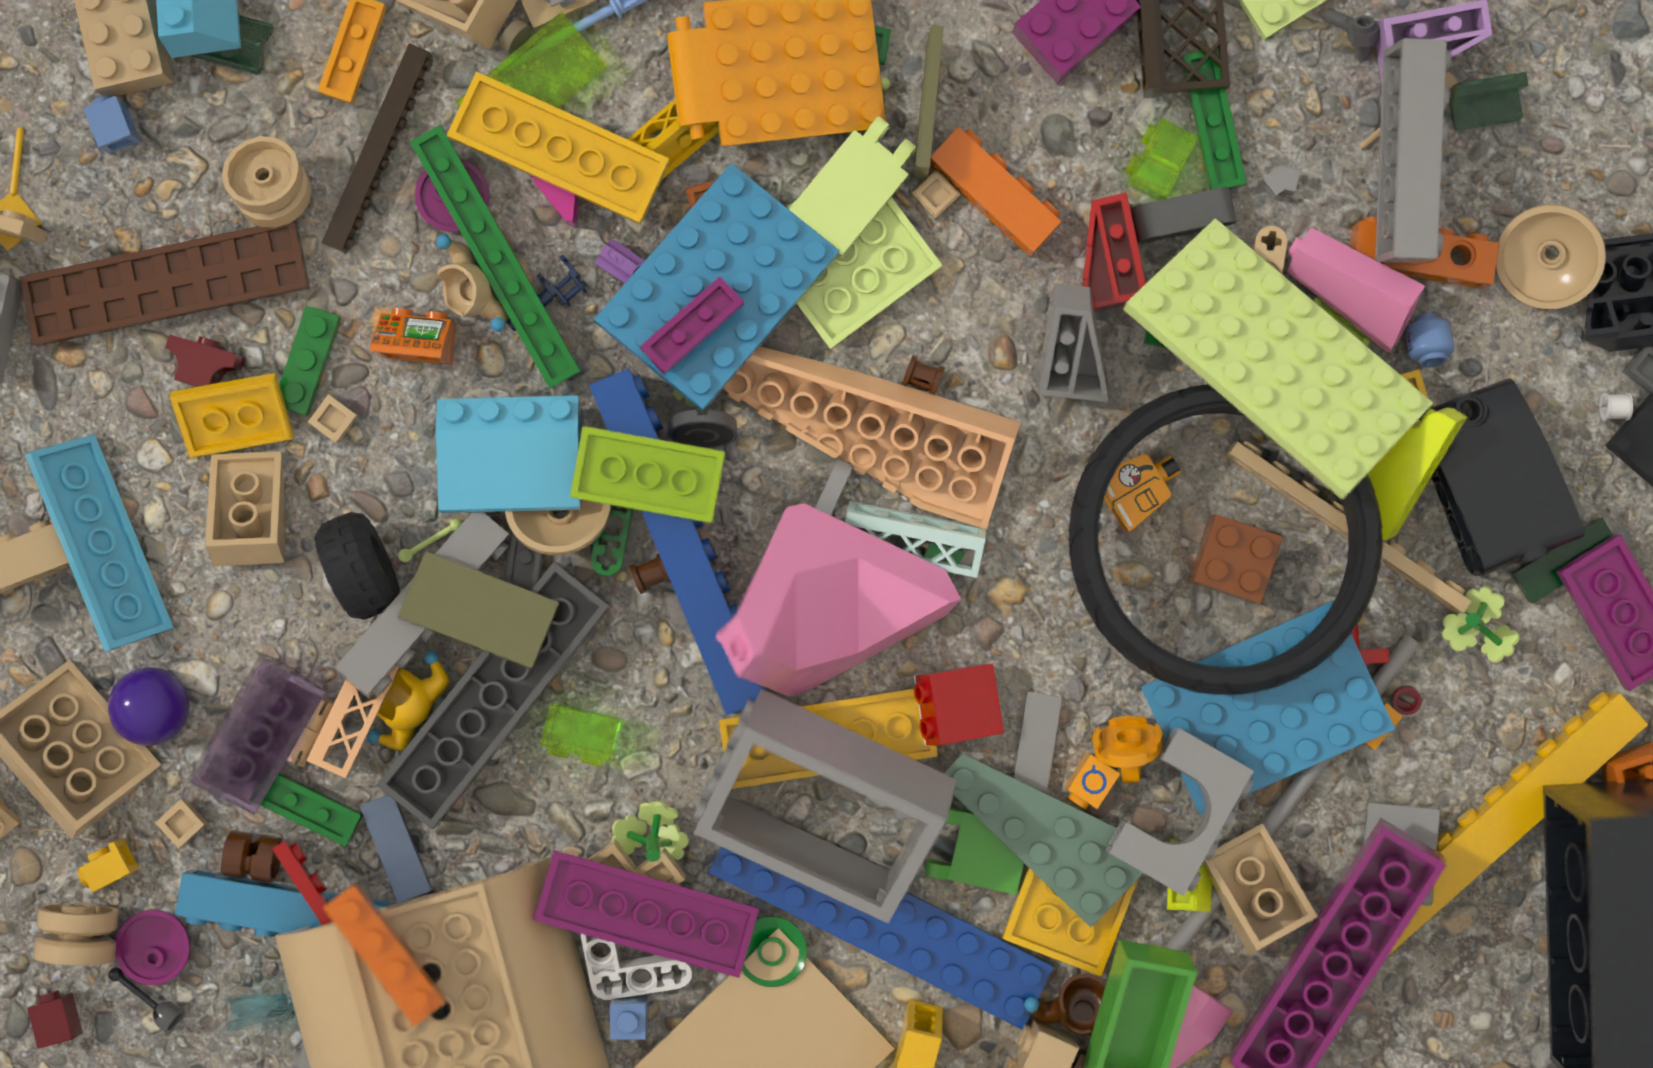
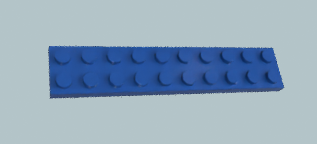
[708,847,1054,1030]

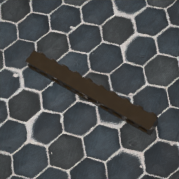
[321,43,433,254]

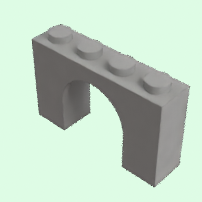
[1104,727,1254,896]

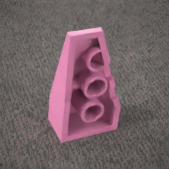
[1169,984,1233,1068]

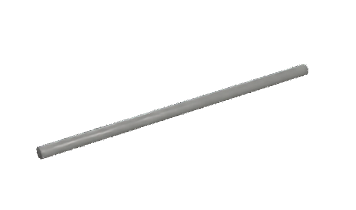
[1164,634,1420,951]

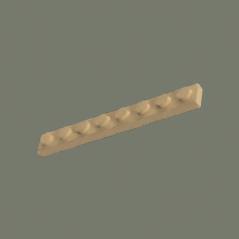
[1224,441,1472,613]

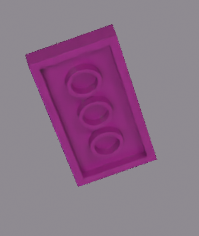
[1556,534,1653,691]

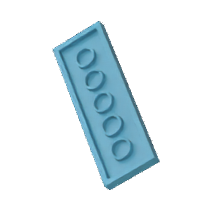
[25,434,174,652]

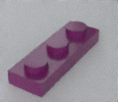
[640,276,744,376]

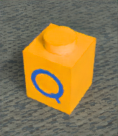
[1064,752,1120,810]

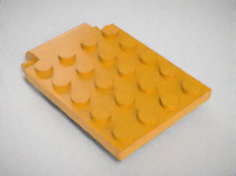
[667,0,886,147]

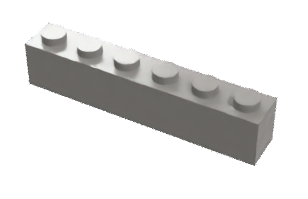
[334,512,509,699]

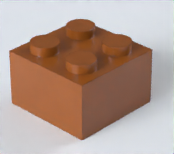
[1188,514,1283,604]

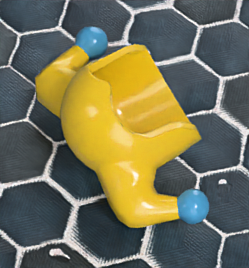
[367,650,450,751]

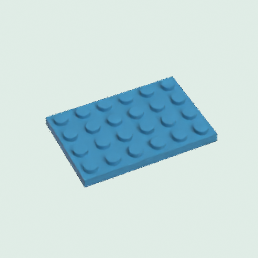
[594,163,839,412]
[1140,600,1395,815]

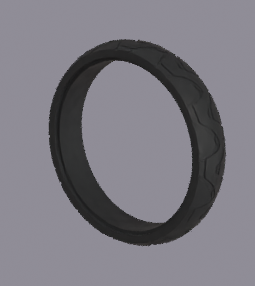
[1069,384,1383,695]

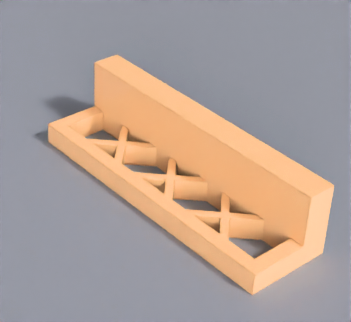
[306,666,400,779]

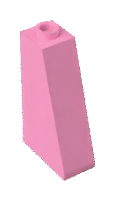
[1287,227,1425,353]

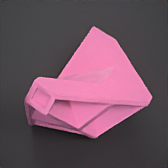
[716,503,961,697]

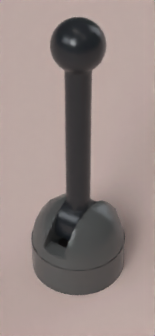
[108,967,185,1033]

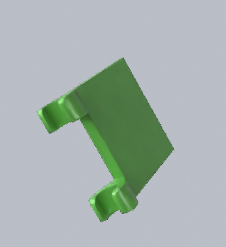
[924,806,1024,895]

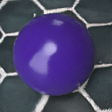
[108,667,190,746]

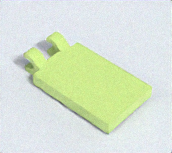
[789,116,917,257]

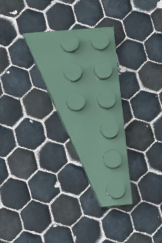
[943,753,1143,927]

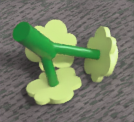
[1442,586,1520,663]
[611,801,689,862]

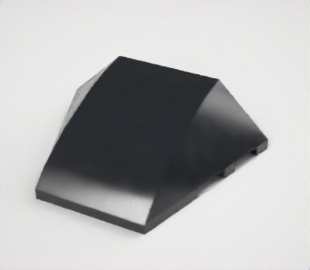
[1584,233,1653,352]

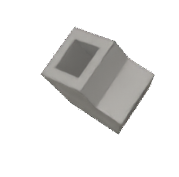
[1259,165,1301,199]

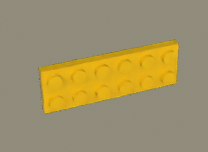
[447,71,670,225]
[718,688,938,789]

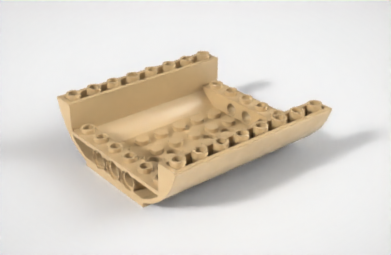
[275,856,609,1068]

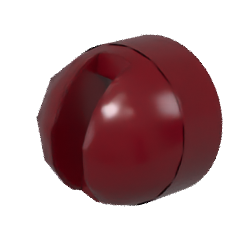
[1392,685,1422,715]

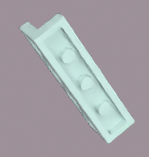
[845,501,986,578]

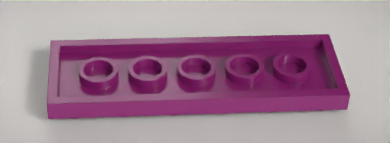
[533,850,759,978]

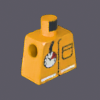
[1104,453,1181,533]

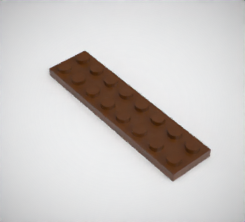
[19,220,311,347]

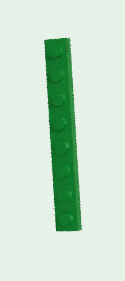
[410,125,581,389]

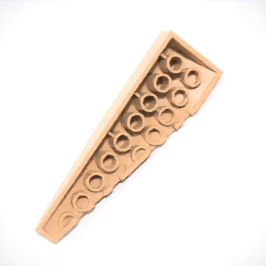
[723,347,1021,530]

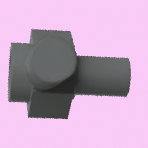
[1323,8,1380,60]

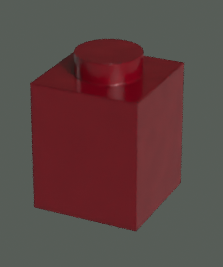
[27,990,83,1049]

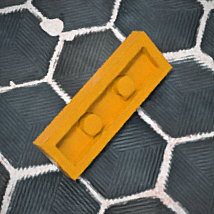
[317,0,387,105]

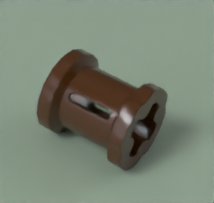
[901,355,945,395]
[629,553,671,594]

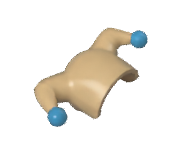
[436,234,508,332]

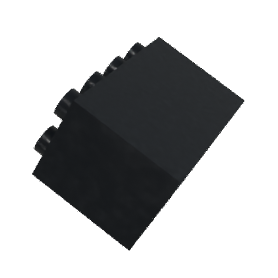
[1543,779,1653,1068]

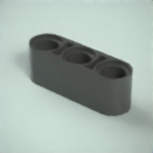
[1131,187,1237,243]

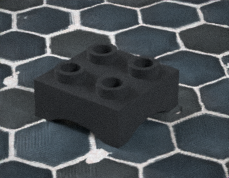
[1605,393,1653,487]

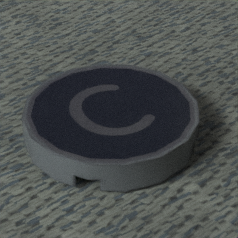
[667,410,738,448]

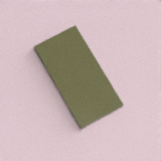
[913,25,944,180]
[397,551,559,670]

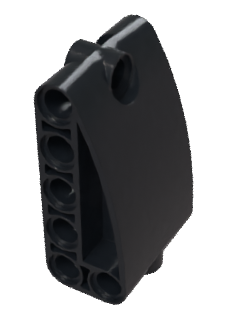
[1418,378,1584,576]

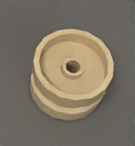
[222,136,312,228]
[34,903,119,966]

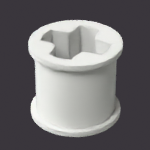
[1599,393,1633,421]

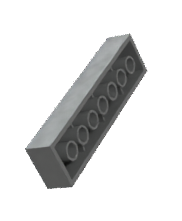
[376,562,613,829]

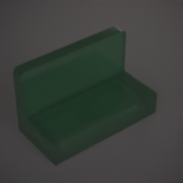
[192,15,273,75]
[1449,72,1529,131]

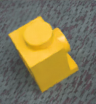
[77,838,140,893]

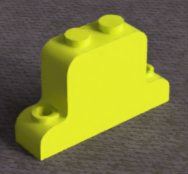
[1367,408,1467,541]

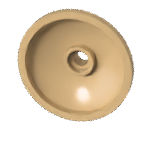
[1496,204,1606,309]
[505,500,611,555]

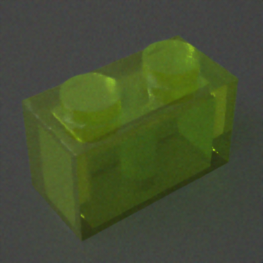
[540,703,621,766]

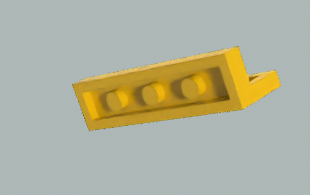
[627,99,719,179]

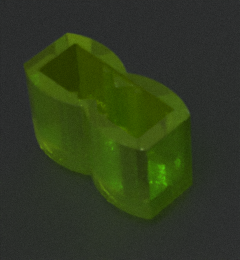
[1124,118,1198,200]

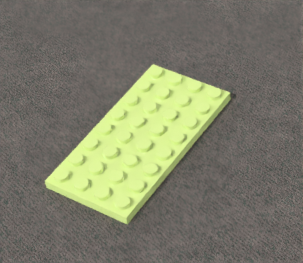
[1123,218,1433,500]

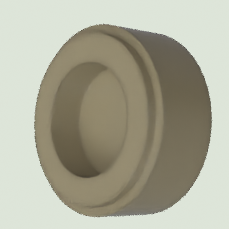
[499,19,532,55]

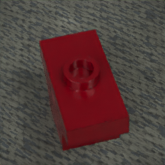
[165,334,245,387]

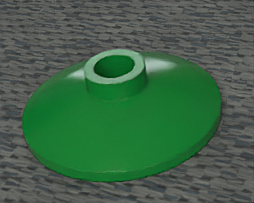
[742,916,807,987]

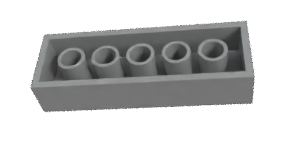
[1375,38,1451,265]

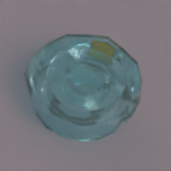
[226,994,295,1031]

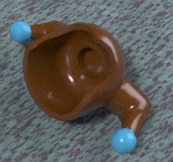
[1024,974,1106,1036]

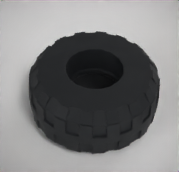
[314,512,400,620]

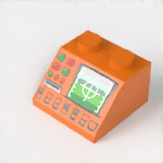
[370,308,456,365]

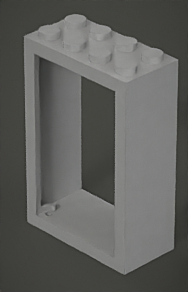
[693,689,957,923]

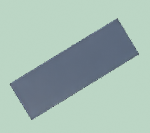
[359,795,433,903]

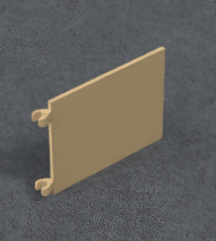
[633,928,895,1068]

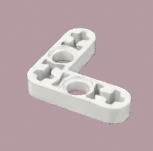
[580,934,692,1000]

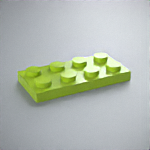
[570,426,725,523]

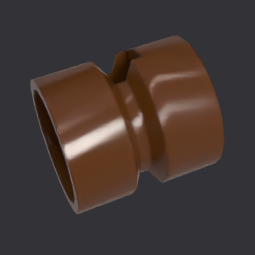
[221,830,283,883]

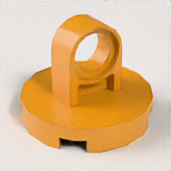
[1092,715,1164,783]

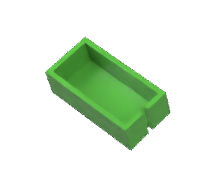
[1082,939,1197,1068]

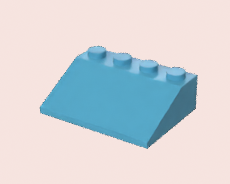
[436,396,583,513]

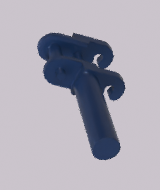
[506,254,587,332]

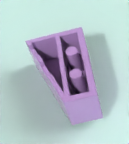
[1375,0,1492,84]

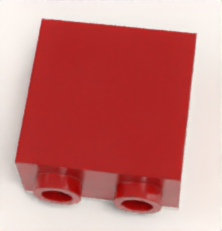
[914,663,1004,745]

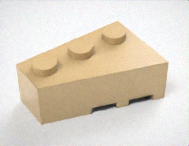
[0,520,70,596]

